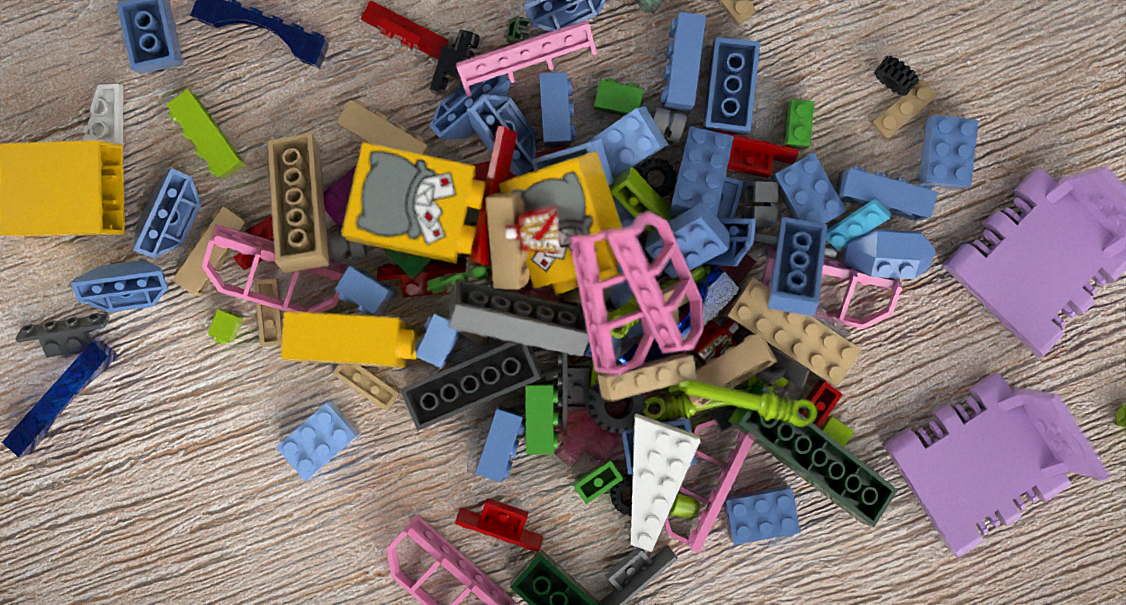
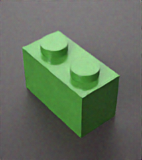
[594,78,644,116]
[783,99,814,149]
[573,457,623,504]

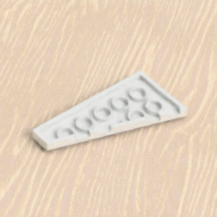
[83,84,123,145]
[631,413,700,552]

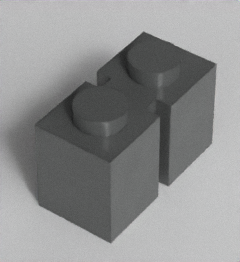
[742,181,779,227]

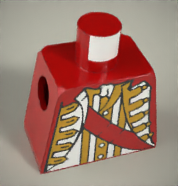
[506,204,560,254]
[690,319,739,366]

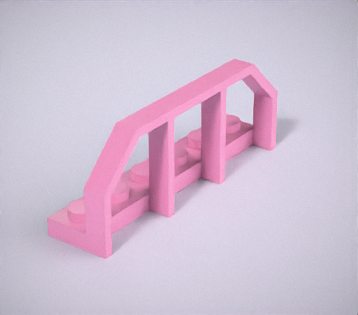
[456,20,597,97]
[607,212,703,353]
[202,224,348,313]
[569,229,655,375]
[761,244,902,329]
[664,418,753,553]
[387,514,516,605]

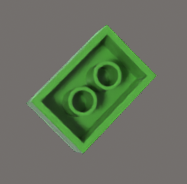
[526,383,558,454]

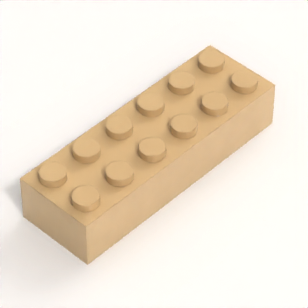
[268,133,329,273]
[721,275,862,387]

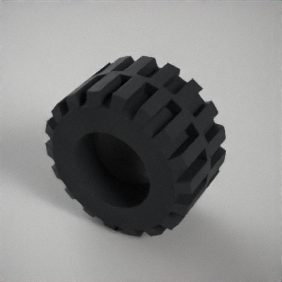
[586,379,647,433]

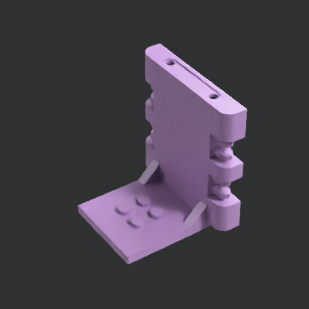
[942,166,1126,357]
[882,373,1111,558]

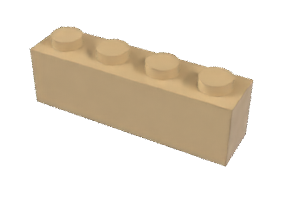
[337,100,430,155]
[486,193,530,289]
[172,207,251,296]
[685,333,777,408]
[597,353,697,401]

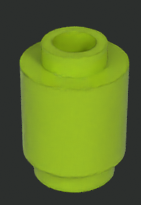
[669,493,700,519]

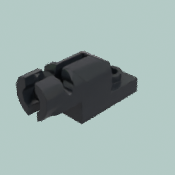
[429,30,480,95]

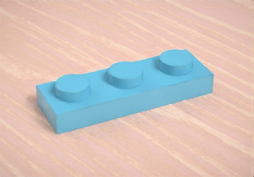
[826,198,891,251]

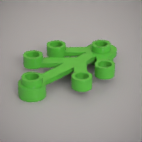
[426,261,492,294]

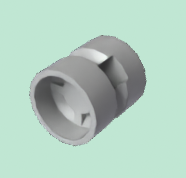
[653,107,687,143]
[330,232,367,262]

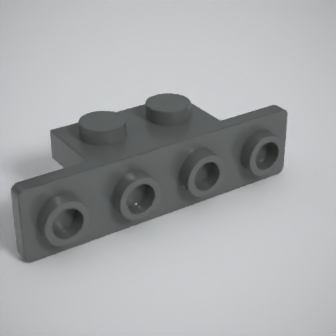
[15,313,110,358]
[732,324,810,388]
[558,351,589,436]
[601,545,678,605]

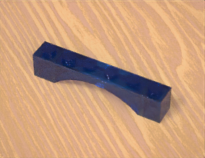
[190,0,329,69]
[619,266,741,364]
[2,341,118,457]

